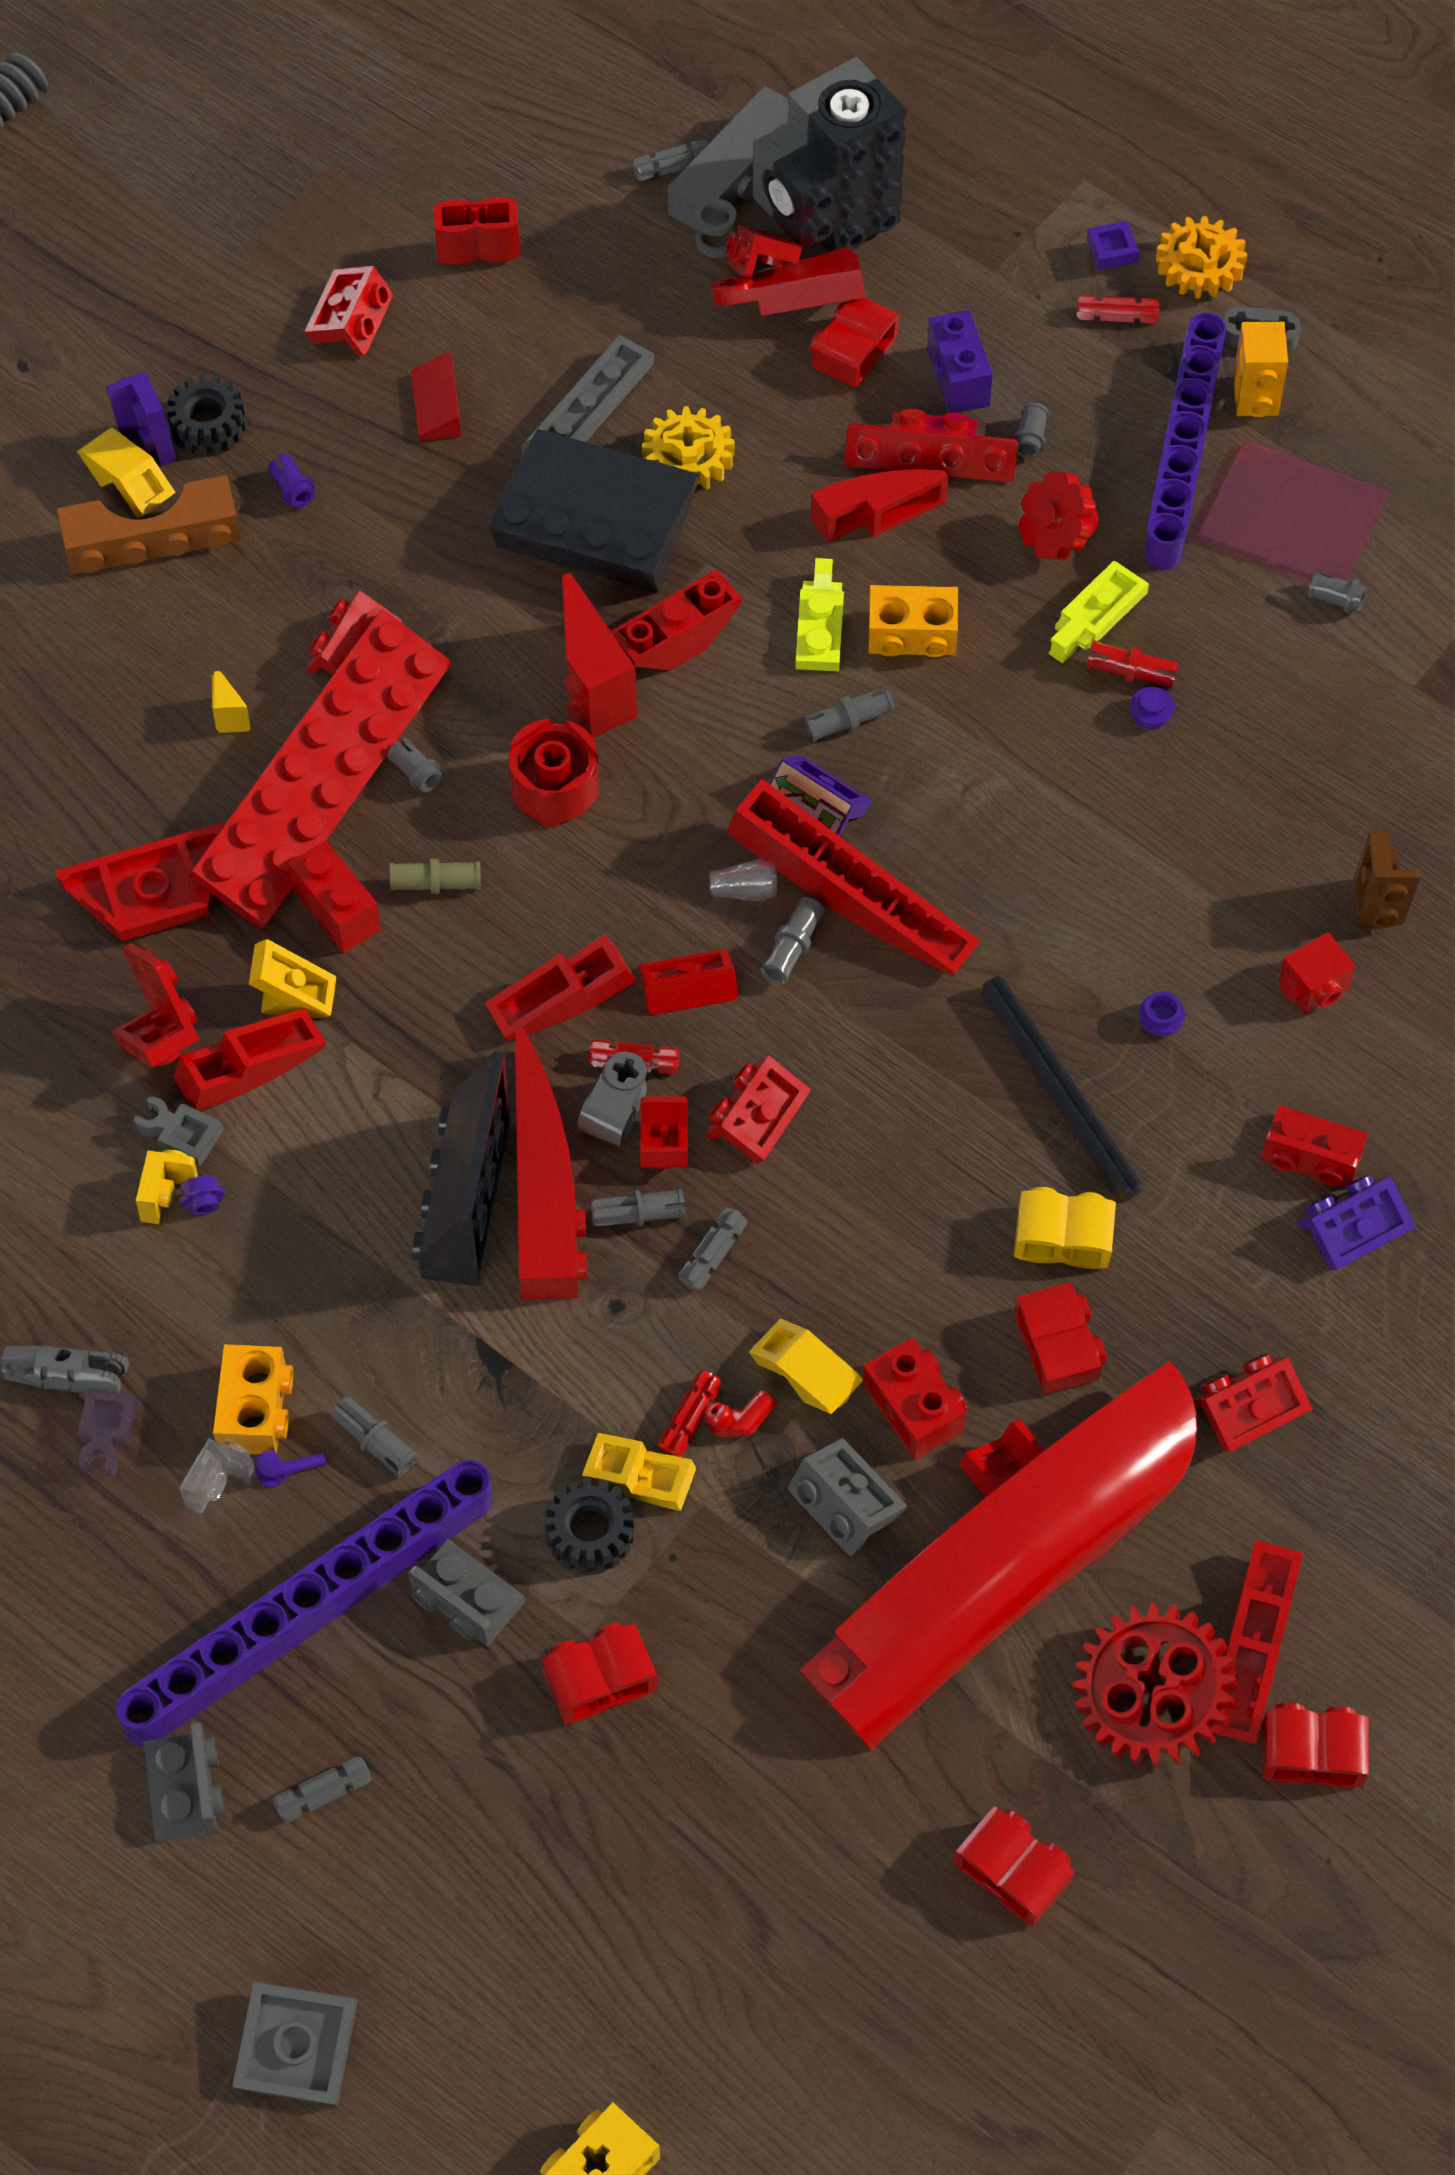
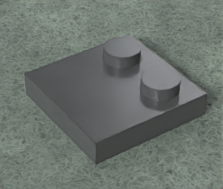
[232,1982,358,2106]

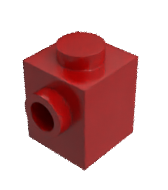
[1278,932,1356,1014]

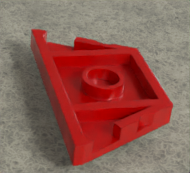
[55,822,224,941]

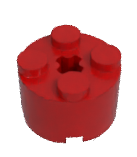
[508,719,599,827]

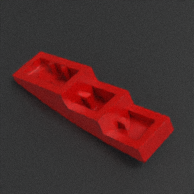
[1210,1540,1304,1745]

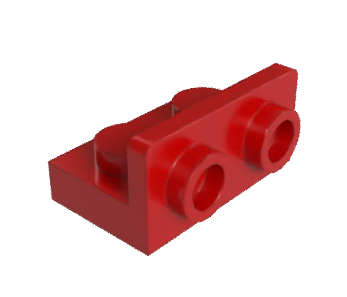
[725,224,802,278]
[304,266,393,356]
[704,1055,811,1164]
[1261,1105,1368,1187]
[1193,1353,1313,1452]

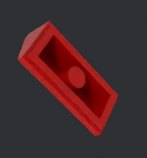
[411,352,461,441]
[638,949,738,1015]

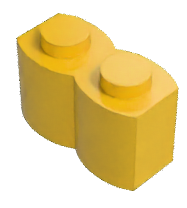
[1014,1187,1116,1269]

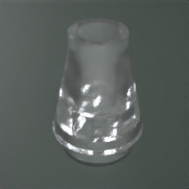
[710,858,777,903]

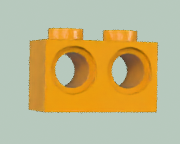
[1233,322,1288,418]
[868,585,958,657]
[213,1344,293,1455]

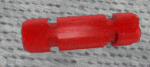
[1077,295,1159,324]
[588,1039,680,1075]
[658,1370,721,1457]

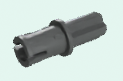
[590,1188,685,1227]
[331,1396,419,1478]

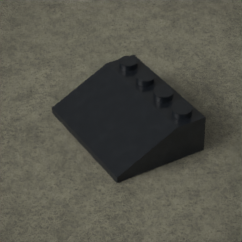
[489,429,700,593]
[412,1052,511,1286]

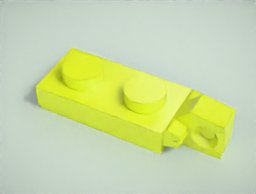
[795,558,844,672]
[1049,561,1149,663]

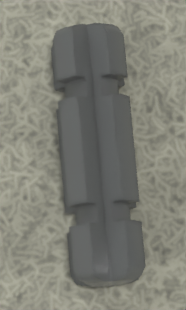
[632,139,709,181]
[679,1207,747,1291]
[273,1757,371,1823]

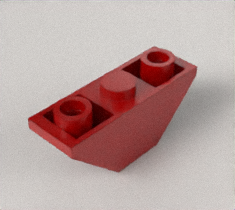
[611,569,742,670]

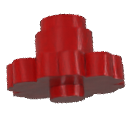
[1018,471,1098,561]

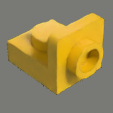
[136,1150,198,1224]

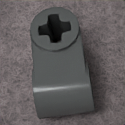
[577,1052,647,1147]

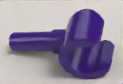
[254,1450,326,1488]

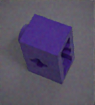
[927,310,993,413]

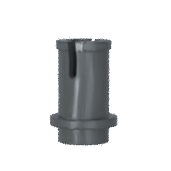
[1012,402,1049,459]
[1308,571,1367,613]
[388,738,442,792]

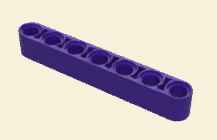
[1144,313,1226,570]

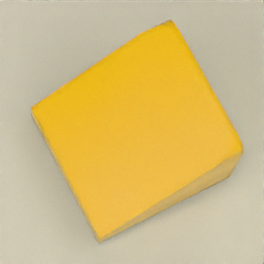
[212,671,251,733]

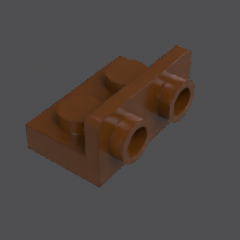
[1353,830,1420,928]

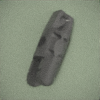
[1,1345,130,1396]

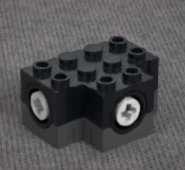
[753,56,906,252]

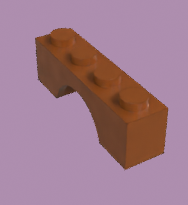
[57,475,241,575]

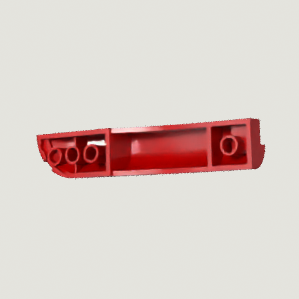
[799,1361,1197,1751]

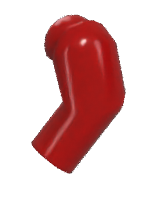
[705,1389,777,1437]

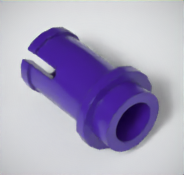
[268,454,315,508]

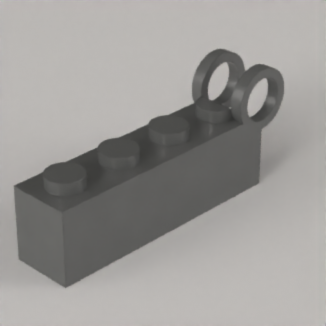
[667,86,789,258]

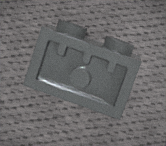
[788,1438,907,1556]
[408,1539,525,1647]
[143,1722,225,1844]

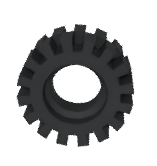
[166,375,246,457]
[544,1478,634,1575]

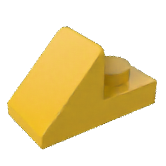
[249,939,336,1019]

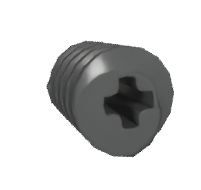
[0,53,48,130]

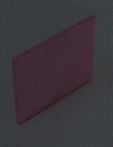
[1198,440,1389,581]

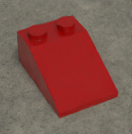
[562,573,637,738]

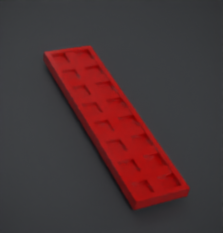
[188,608,452,930]

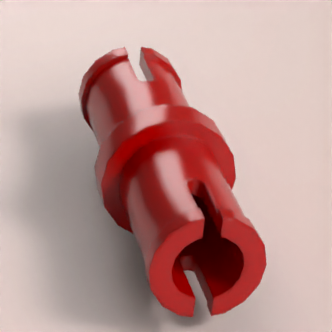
[1087,640,1179,689]

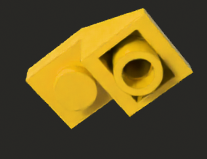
[77,427,176,518]
[749,1318,863,1414]

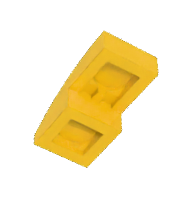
[582,1433,696,1511]

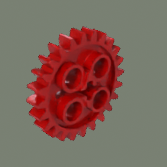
[1073,1603,1238,1768]

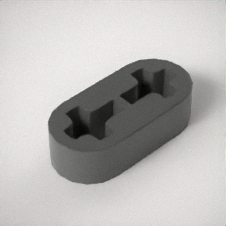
[1222,306,1302,353]

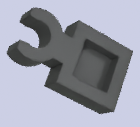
[134,1097,224,1167]

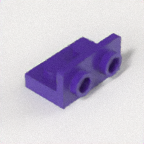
[106,372,177,466]
[1296,1174,1416,1271]

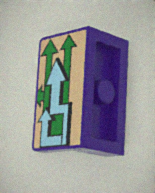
[769,755,871,837]

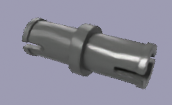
[803,685,895,742]
[760,897,825,984]

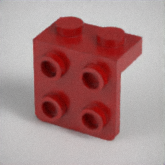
[112,943,200,1067]

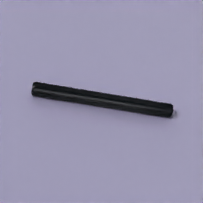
[982,976,1142,1202]

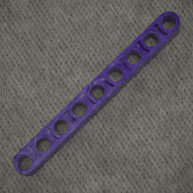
[116,1460,493,1746]

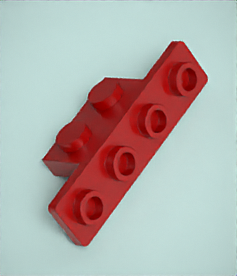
[844,409,1018,482]

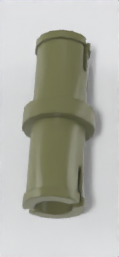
[389,858,481,894]

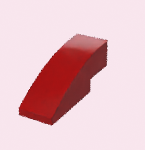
[810,469,948,543]
[485,934,638,1041]
[173,1008,326,1111]

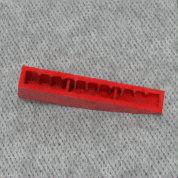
[726,779,980,977]
[515,1028,587,1300]

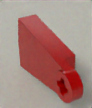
[711,247,866,316]

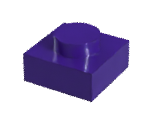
[1086,221,1139,271]

